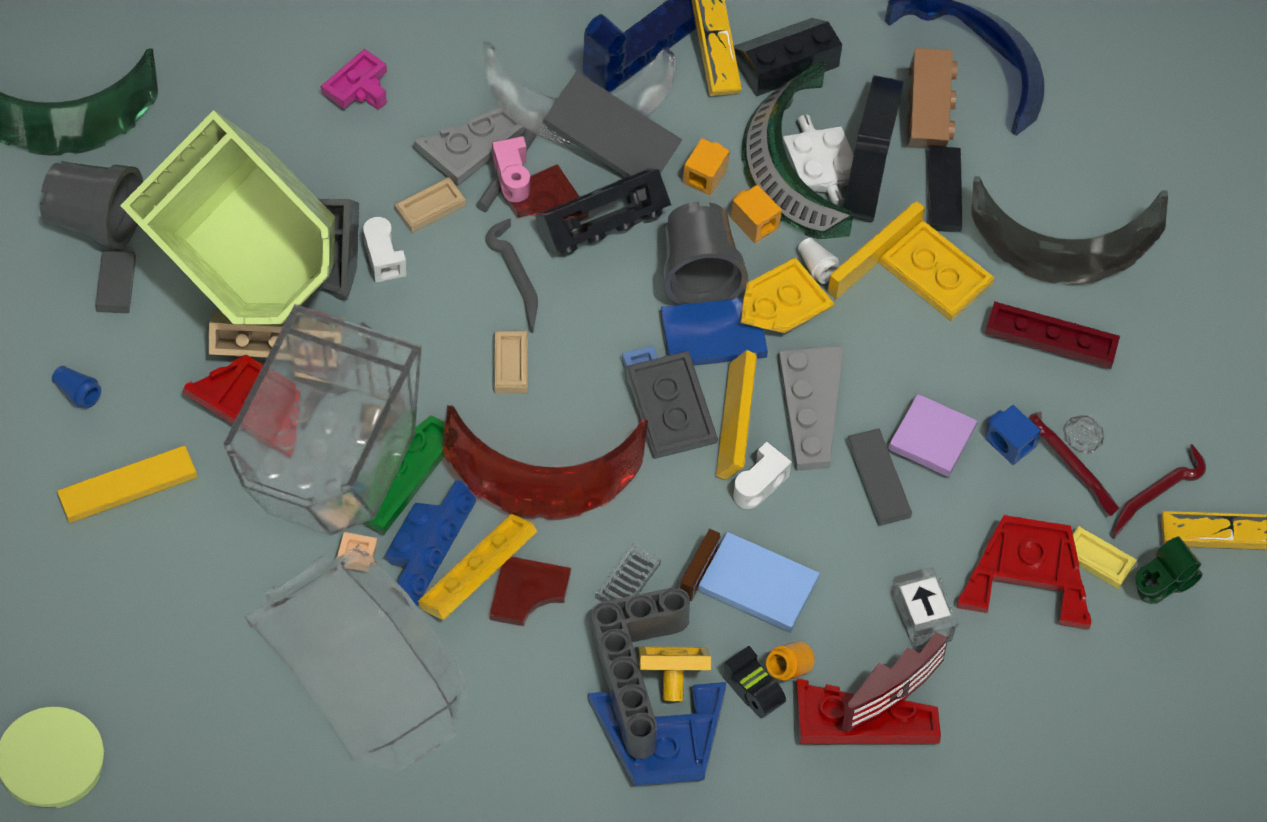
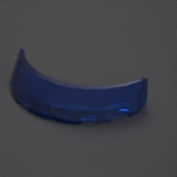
[885,0,1045,136]

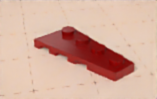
[796,678,941,744]

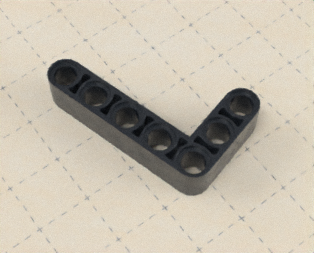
[843,75,904,221]

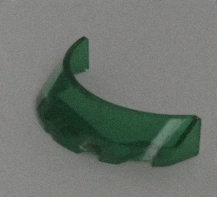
[0,48,159,156]

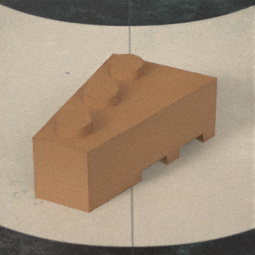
[908,48,958,148]

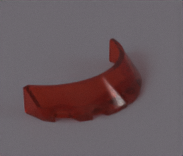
[442,405,648,520]

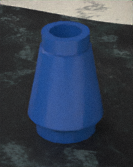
[52,366,101,408]

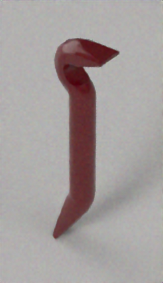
[1028,412,1119,516]
[1112,444,1206,539]

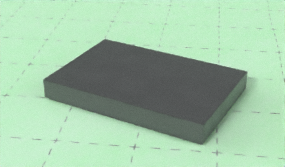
[625,351,718,459]

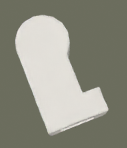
[363,217,407,283]
[733,442,792,509]

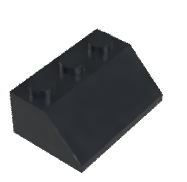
[734,18,843,97]

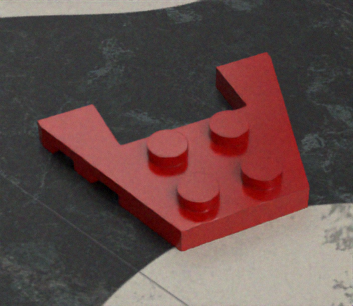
[957,515,1091,629]

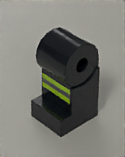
[723,646,786,718]

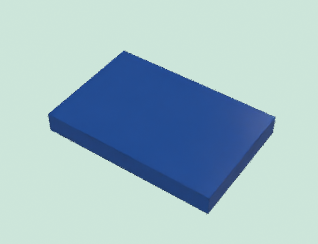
[661,298,768,365]

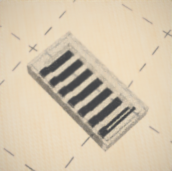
[595,542,661,602]

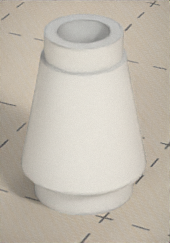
[798,238,840,284]

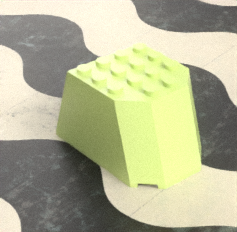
[120,110,335,325]

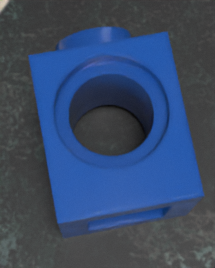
[985,405,1041,465]

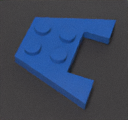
[588,682,727,786]

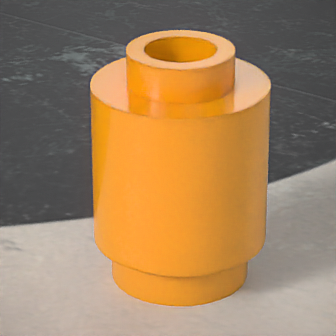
[766,641,815,681]

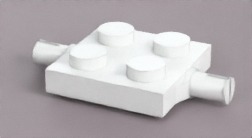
[781,115,854,208]

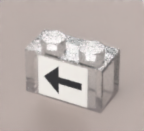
[890,567,959,651]

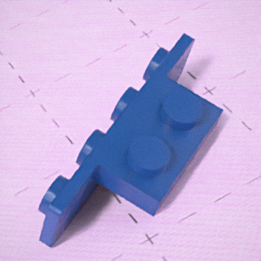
[384,480,476,607]

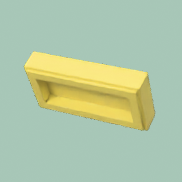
[1073,526,1137,590]

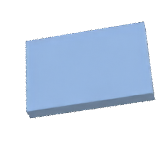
[698,532,820,633]

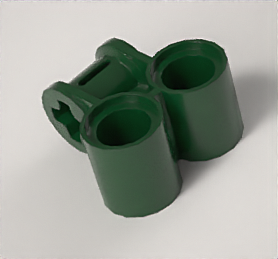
[1135,536,1203,604]

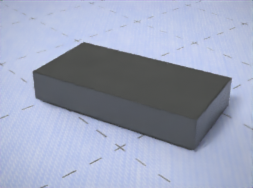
[95,251,136,313]

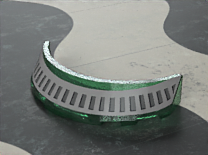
[741,61,853,239]

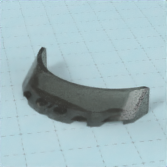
[971,176,1168,285]

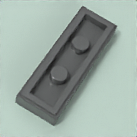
[847,428,912,526]

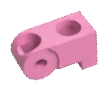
[492,136,530,202]

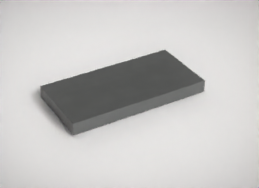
[542,71,682,177]

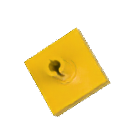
[638,646,711,701]

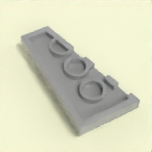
[778,346,844,471]

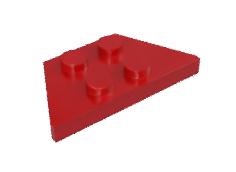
[183,355,302,461]

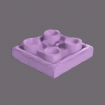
[889,394,978,477]

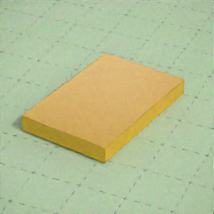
[879,220,995,321]

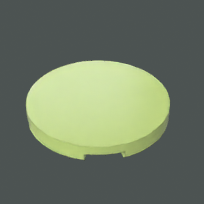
[0,707,105,808]

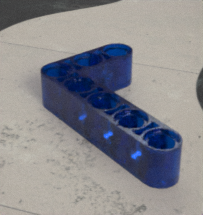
[583,0,697,93]

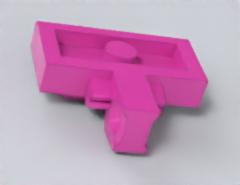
[320,49,387,110]

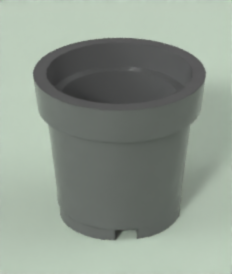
[40,161,143,249]
[663,202,748,305]

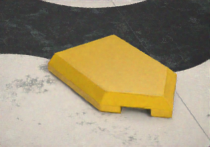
[741,257,835,333]

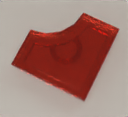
[502,164,589,221]
[490,556,571,627]

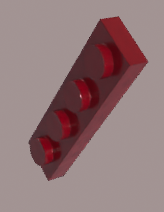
[985,301,1120,369]

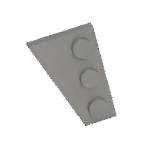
[414,105,526,185]

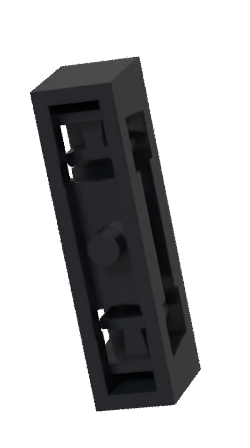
[535,168,671,255]

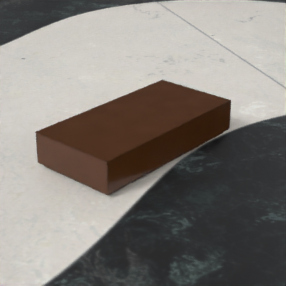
[680,528,721,601]

